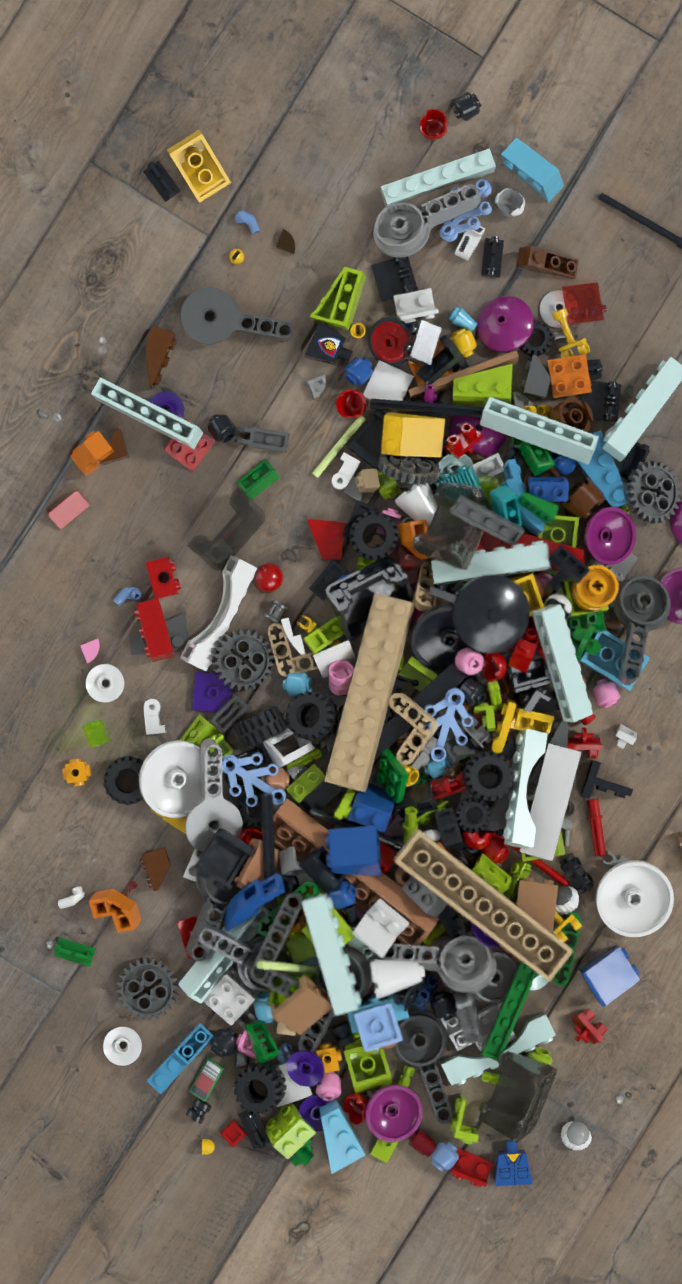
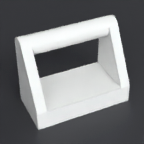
[263,728,315,768]

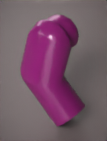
[424,384,438,403]

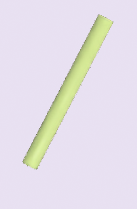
[312,415,366,478]
[257,961,318,974]

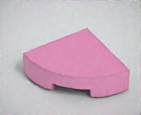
[80,638,100,663]

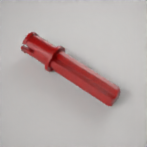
[587,798,606,856]

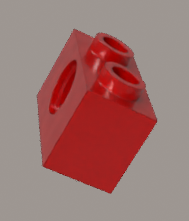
[146,556,181,600]

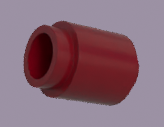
[408,1129,437,1158]

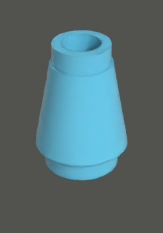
[448,306,477,332]

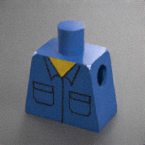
[494,1139,533,1186]

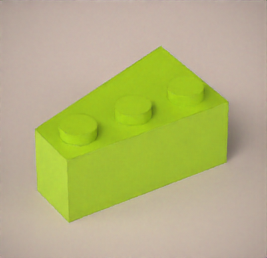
[310,267,366,331]
[453,364,513,408]

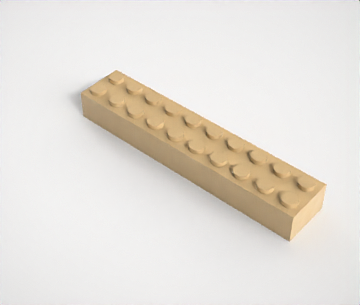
[325,593,415,792]
[393,829,573,982]

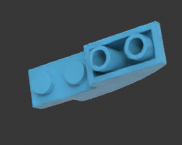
[501,459,545,536]
[146,1023,214,1095]

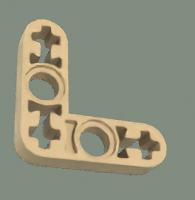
[413,562,452,612]
[268,623,324,677]
[389,693,438,765]

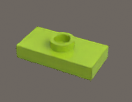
[370,1138,399,1163]

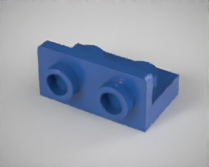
[528,477,569,502]

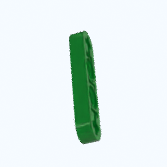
[257,881,320,936]
[552,911,581,986]

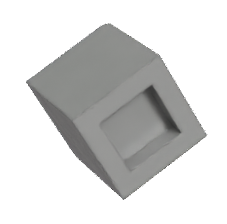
[279,847,305,876]

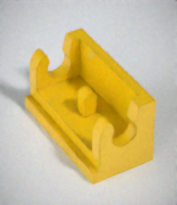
[510,708,555,735]

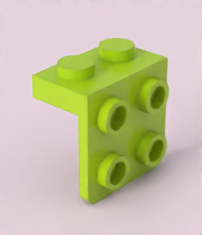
[450,1093,479,1144]
[265,1102,316,1159]

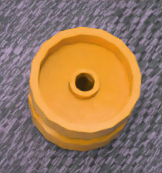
[571,565,619,612]

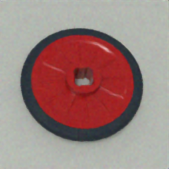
[368,317,410,367]

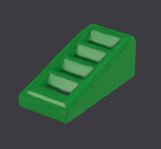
[518,492,559,524]
[245,1020,280,1064]

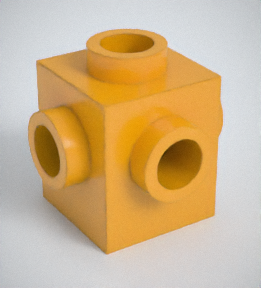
[62,758,91,786]
[315,1042,342,1073]

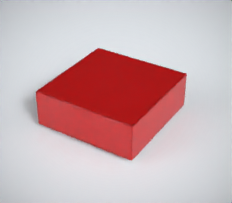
[220,1119,247,1148]

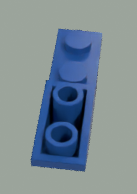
[223,873,285,931]

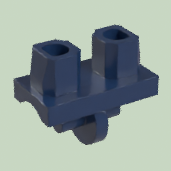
[413,974,439,1012]

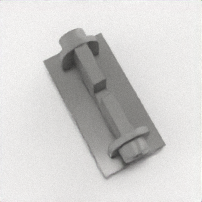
[456,712,492,748]

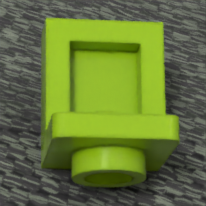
[208,733,234,758]

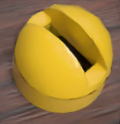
[229,248,244,265]
[350,322,366,338]
[202,1139,215,1155]

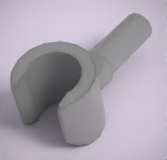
[561,818,573,846]

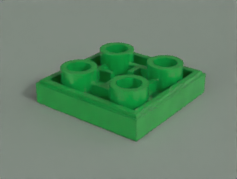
[376,749,409,803]

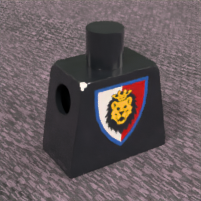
[305,321,353,365]

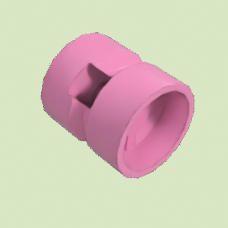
[329,660,354,696]

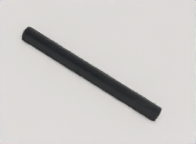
[370,399,484,418]
[261,794,277,909]

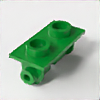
[54,937,96,967]

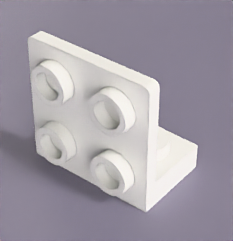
[393,288,439,323]
[353,898,409,958]
[203,966,260,1025]

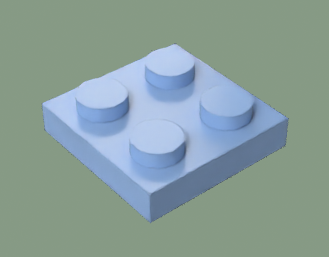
[354,1002,403,1052]

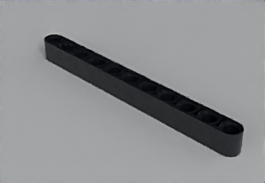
[300,662,467,817]

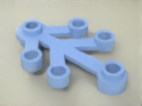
[439,179,492,242]
[424,688,473,762]
[222,752,286,807]

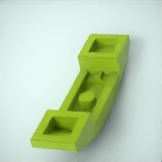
[303,617,343,655]

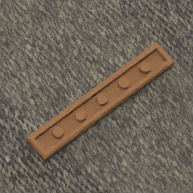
[408,350,519,402]

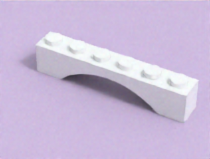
[180,555,257,671]

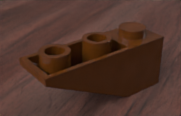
[516,246,579,279]
[146,325,177,389]

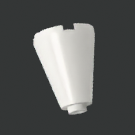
[395,483,444,534]
[371,959,425,999]

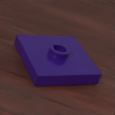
[192,672,233,713]

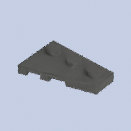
[130,612,188,655]
[422,710,482,766]

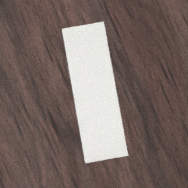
[520,744,581,861]

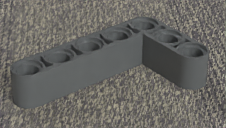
[250,892,304,998]

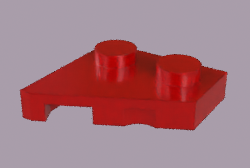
[308,519,344,561]

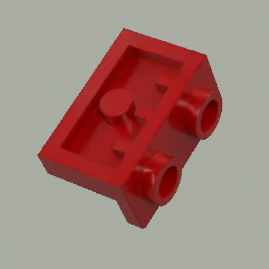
[450,1147,494,1188]

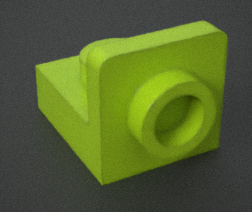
[377,470,401,500]
[473,703,495,732]

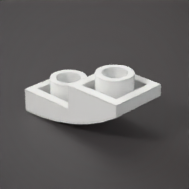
[441,1012,473,1051]

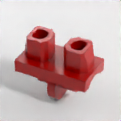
[444,423,483,459]
[567,727,602,759]
[430,771,468,800]
[571,1009,607,1044]

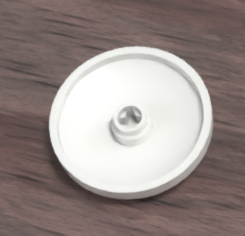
[139,741,215,818]
[596,860,674,937]

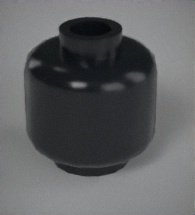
[452,92,482,121]
[207,414,236,443]
[457,677,486,706]
[430,990,458,1021]
[210,1028,238,1058]

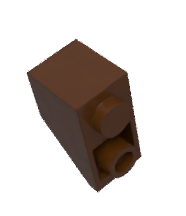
[140,846,171,892]

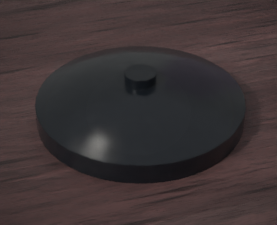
[452,574,529,653]
[411,603,485,673]

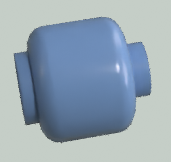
[430,1142,459,1172]

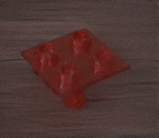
[562,282,607,324]

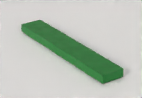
[481,960,537,1062]

